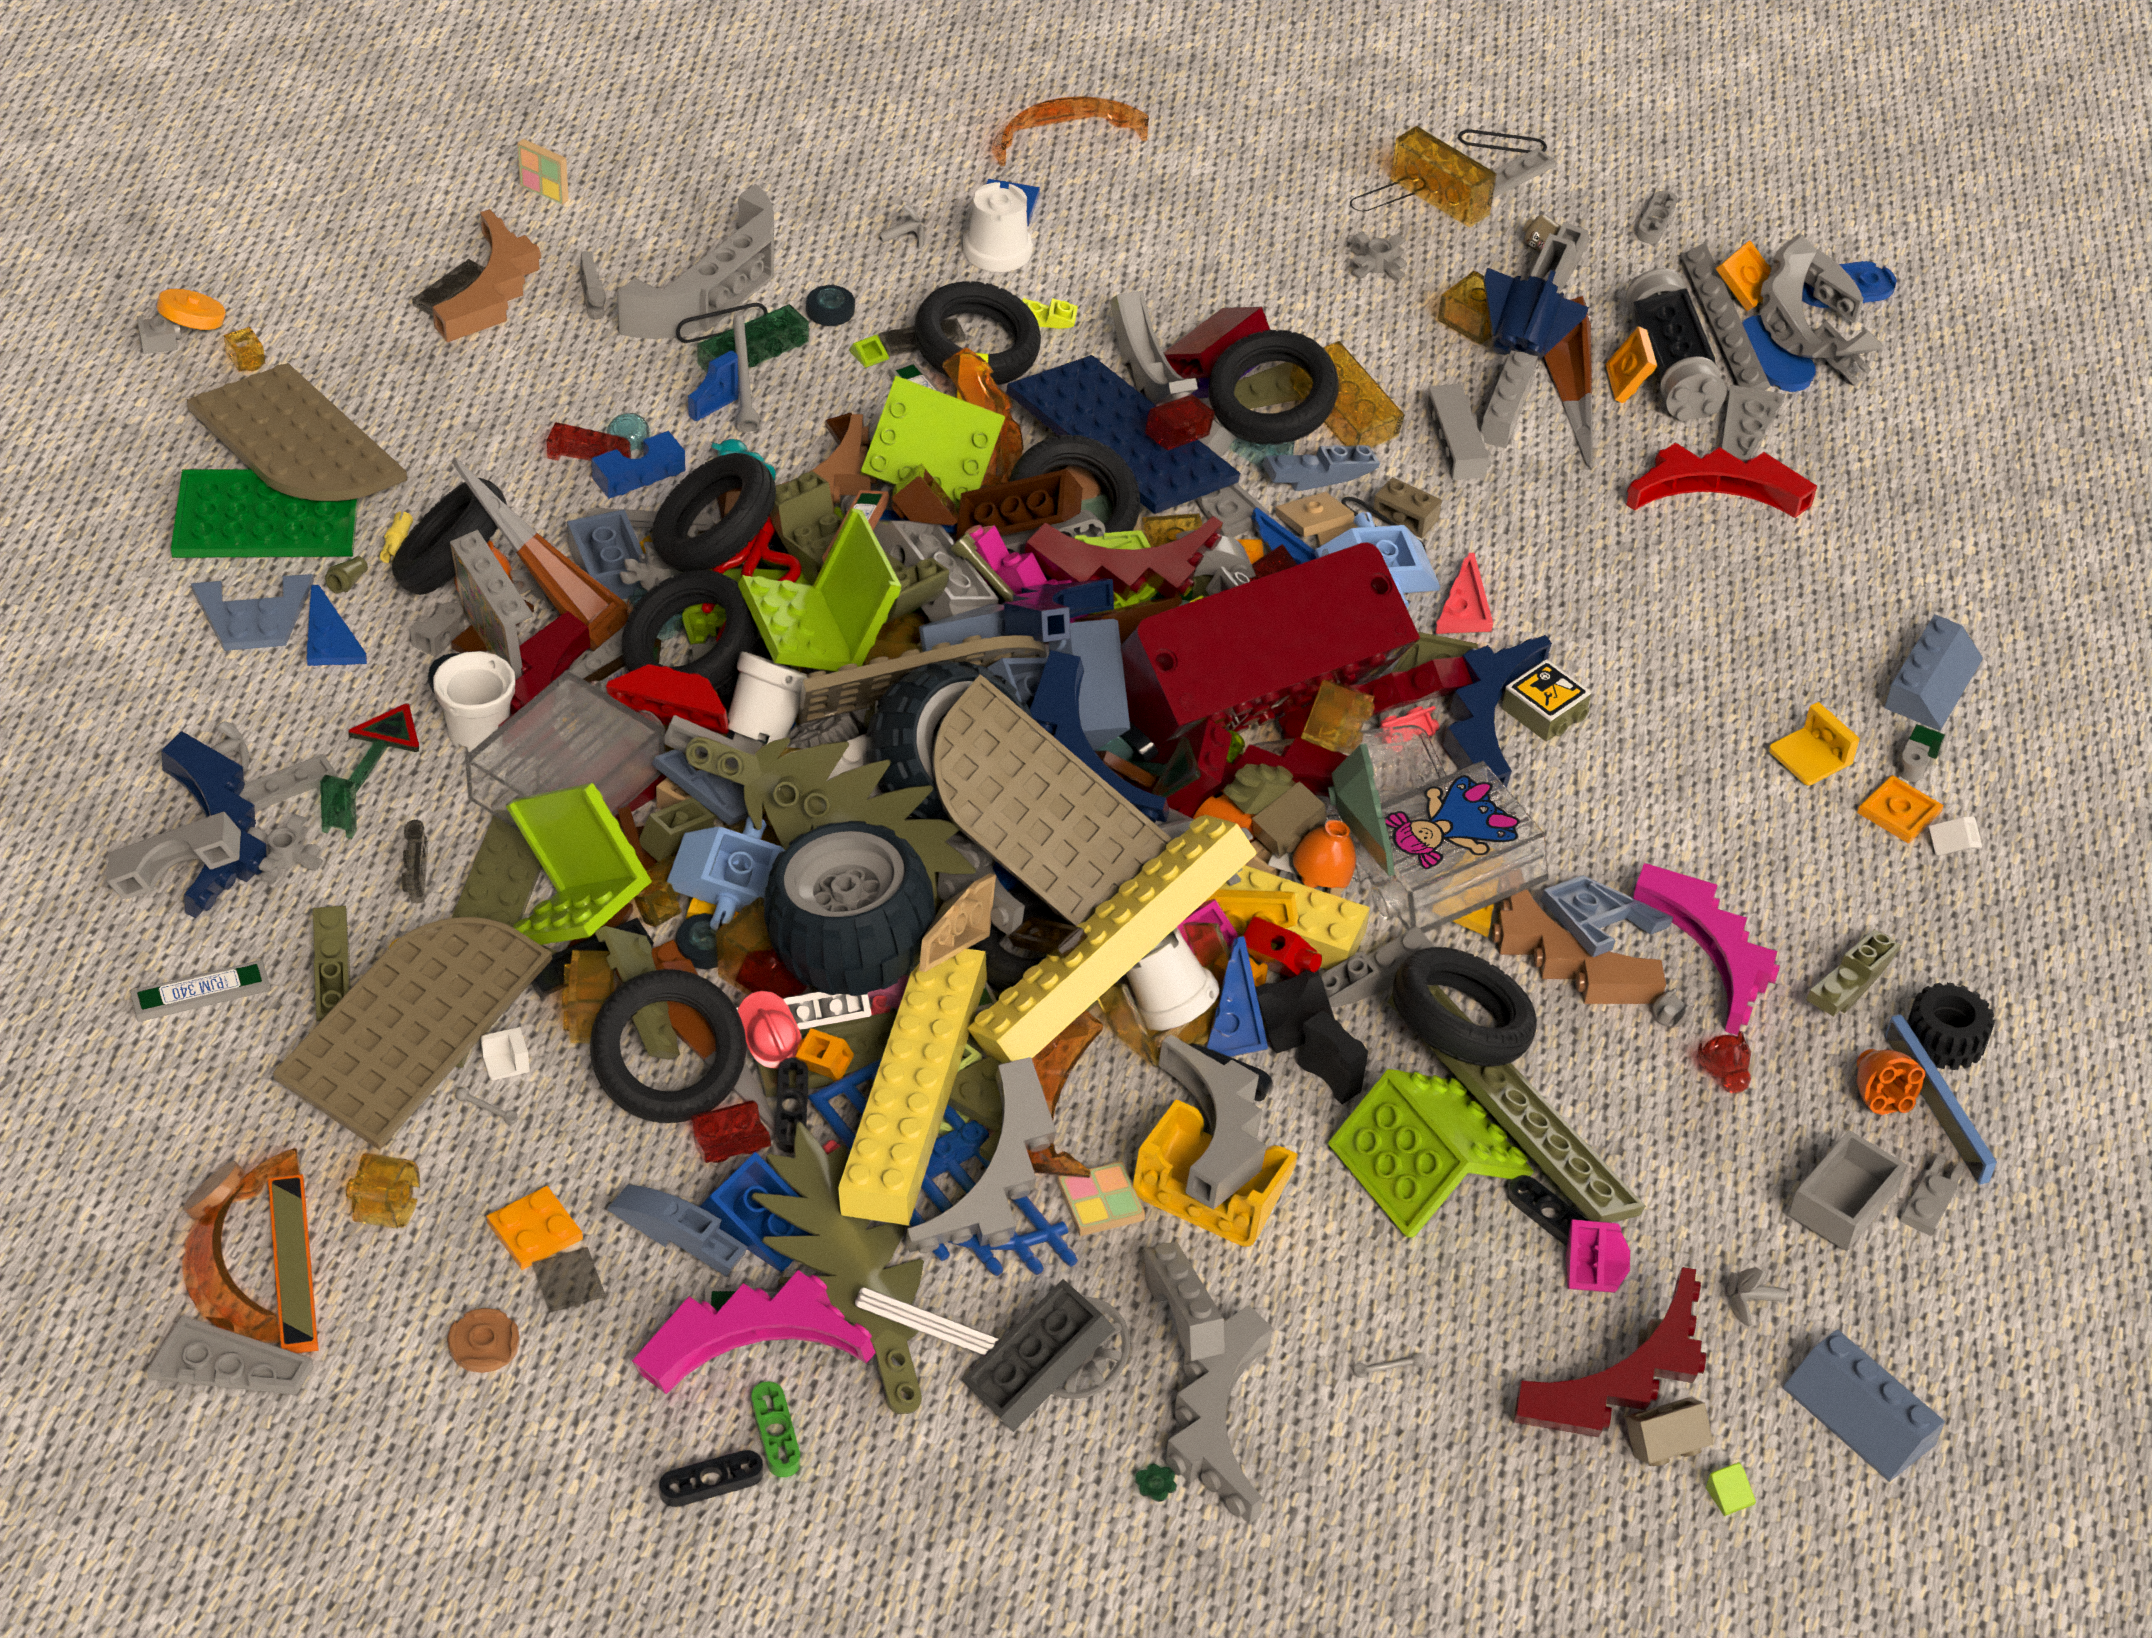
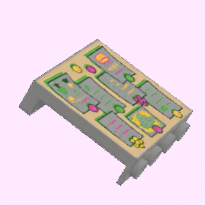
[450,530,533,680]

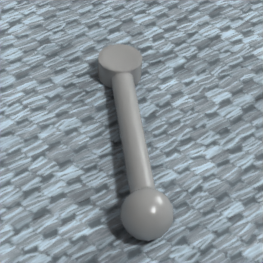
[455,1088,518,1124]
[1353,1353,1425,1378]

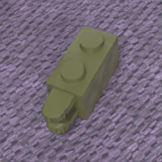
[1223,764,1296,815]
[639,797,718,863]

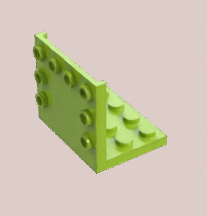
[860,376,1005,508]
[738,508,902,672]
[506,783,652,945]
[1328,1069,1534,1238]

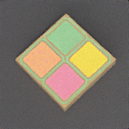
[517,139,569,205]
[1057,1161,1145,1236]

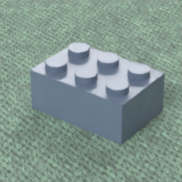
[567,509,648,599]

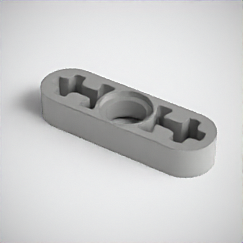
[1637,191,1677,244]

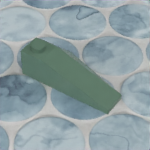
[1328,743,1395,876]

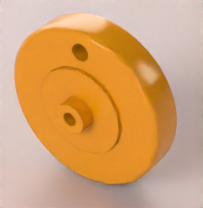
[156,289,226,330]

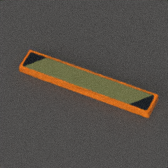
[268,1174,319,1354]

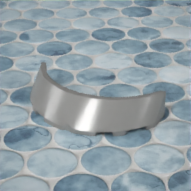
[1761,233,1883,358]

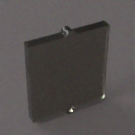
[532,1247,605,1313]

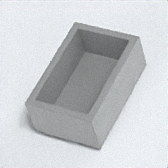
[1789,1130,1907,1251]

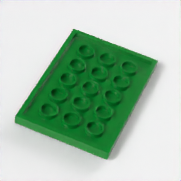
[171,469,359,558]

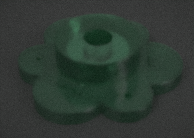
[1135,1464,1177,1502]

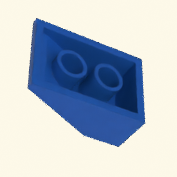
[699,1152,816,1273]

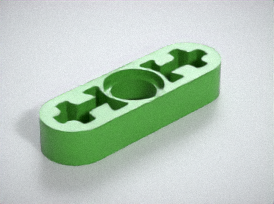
[751,1382,800,1478]

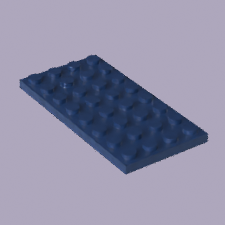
[1006,355,1241,514]

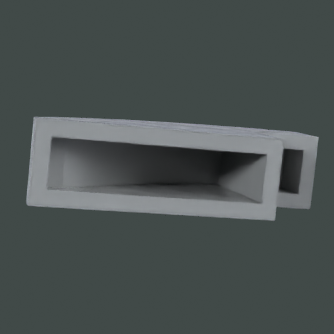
[1530,222,1590,293]

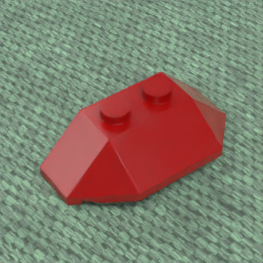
[606,664,729,734]

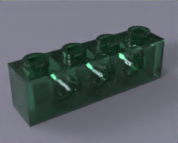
[697,304,809,373]

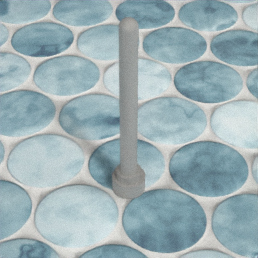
[733,315,760,432]

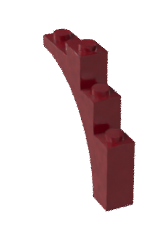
[1024,516,1223,601]
[498,611,591,779]
[1278,657,1473,746]
[1176,736,1348,819]
[1513,1267,1706,1437]

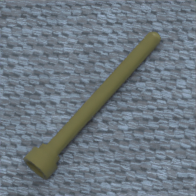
[949,532,1049,643]

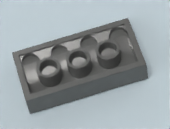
[962,1279,1115,1432]

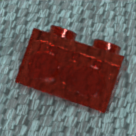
[691,1100,771,1163]

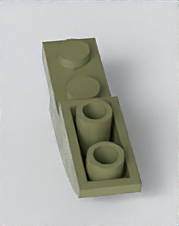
[313,906,351,1021]
[1806,929,1901,1017]

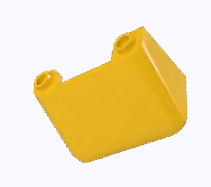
[1133,1099,1298,1247]

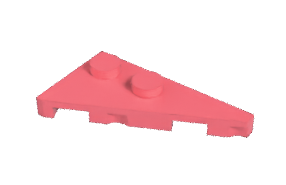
[1435,553,1493,634]

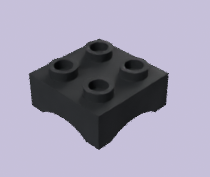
[1255,970,1335,1053]
[1297,1010,1368,1105]

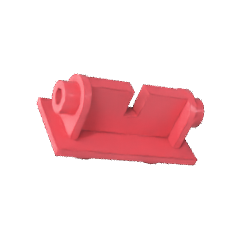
[1373,706,1439,750]

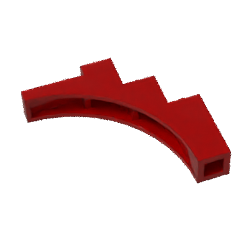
[1626,442,1817,518]

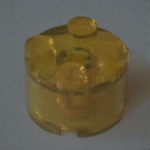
[346,1153,420,1228]

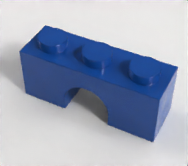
[591,430,686,499]

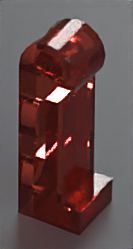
[546,422,631,461]

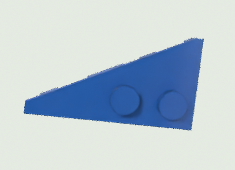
[1251,507,1316,572]
[307,585,367,666]
[1206,936,1268,1057]

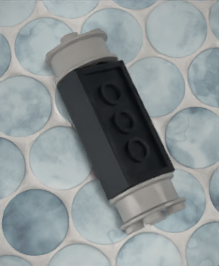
[1626,268,1727,421]

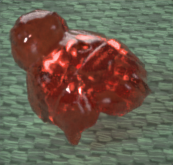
[1697,1031,1751,1094]

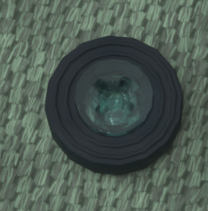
[806,285,855,326]
[676,913,735,969]

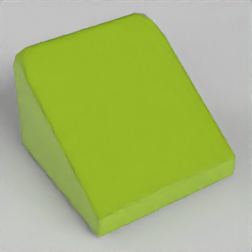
[849,334,890,368]
[1705,1462,1756,1516]

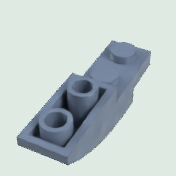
[1263,445,1380,491]
[608,1185,748,1277]

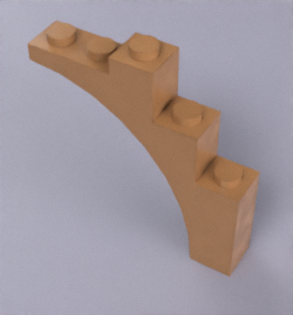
[433,209,541,342]
[724,414,877,535]
[1492,863,1666,1004]

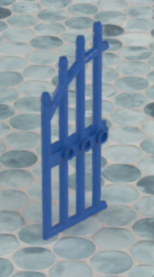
[808,1058,1078,1276]

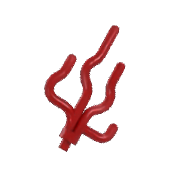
[701,517,802,642]

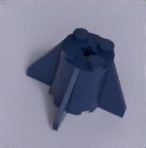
[1483,268,1589,359]

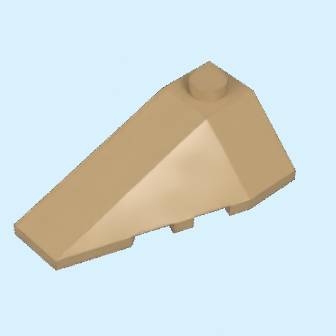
[919,873,996,972]

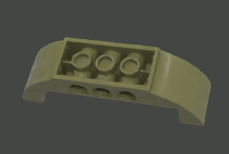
[770,471,949,624]

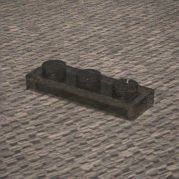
[412,259,485,317]
[878,318,966,357]

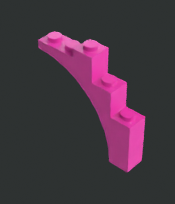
[955,525,1088,623]
[1633,863,1780,1035]
[632,1270,876,1394]

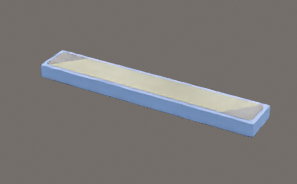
[1885,1014,1997,1185]

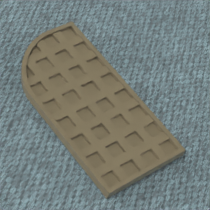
[187,363,407,501]
[798,635,1047,724]
[932,674,1173,926]
[273,917,552,1150]

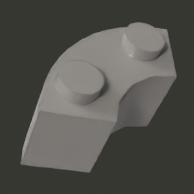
[1176,530,1256,579]

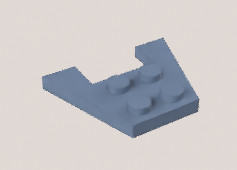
[191,574,314,651]
[651,729,766,826]
[1540,875,1673,957]

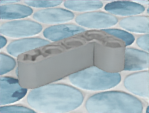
[1001,510,1105,554]

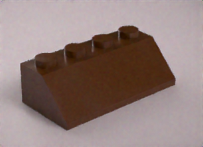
[891,463,959,526]
[956,469,1083,541]

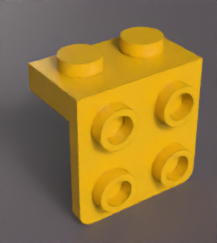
[1769,702,1860,785]

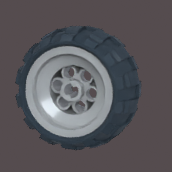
[866,660,1033,822]
[764,821,936,996]

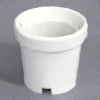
[963,182,1033,272]
[433,651,515,753]
[727,651,807,744]
[1126,927,1219,1031]

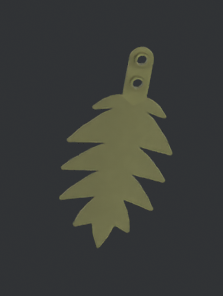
[685,737,976,899]
[752,1122,924,1414]

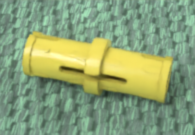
[380,511,413,563]

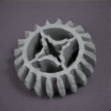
[783,713,859,753]

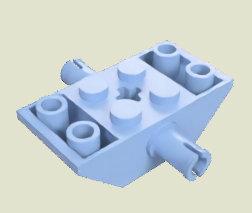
[1314,512,1440,608]
[665,817,785,933]

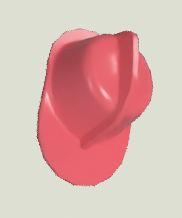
[738,991,802,1069]

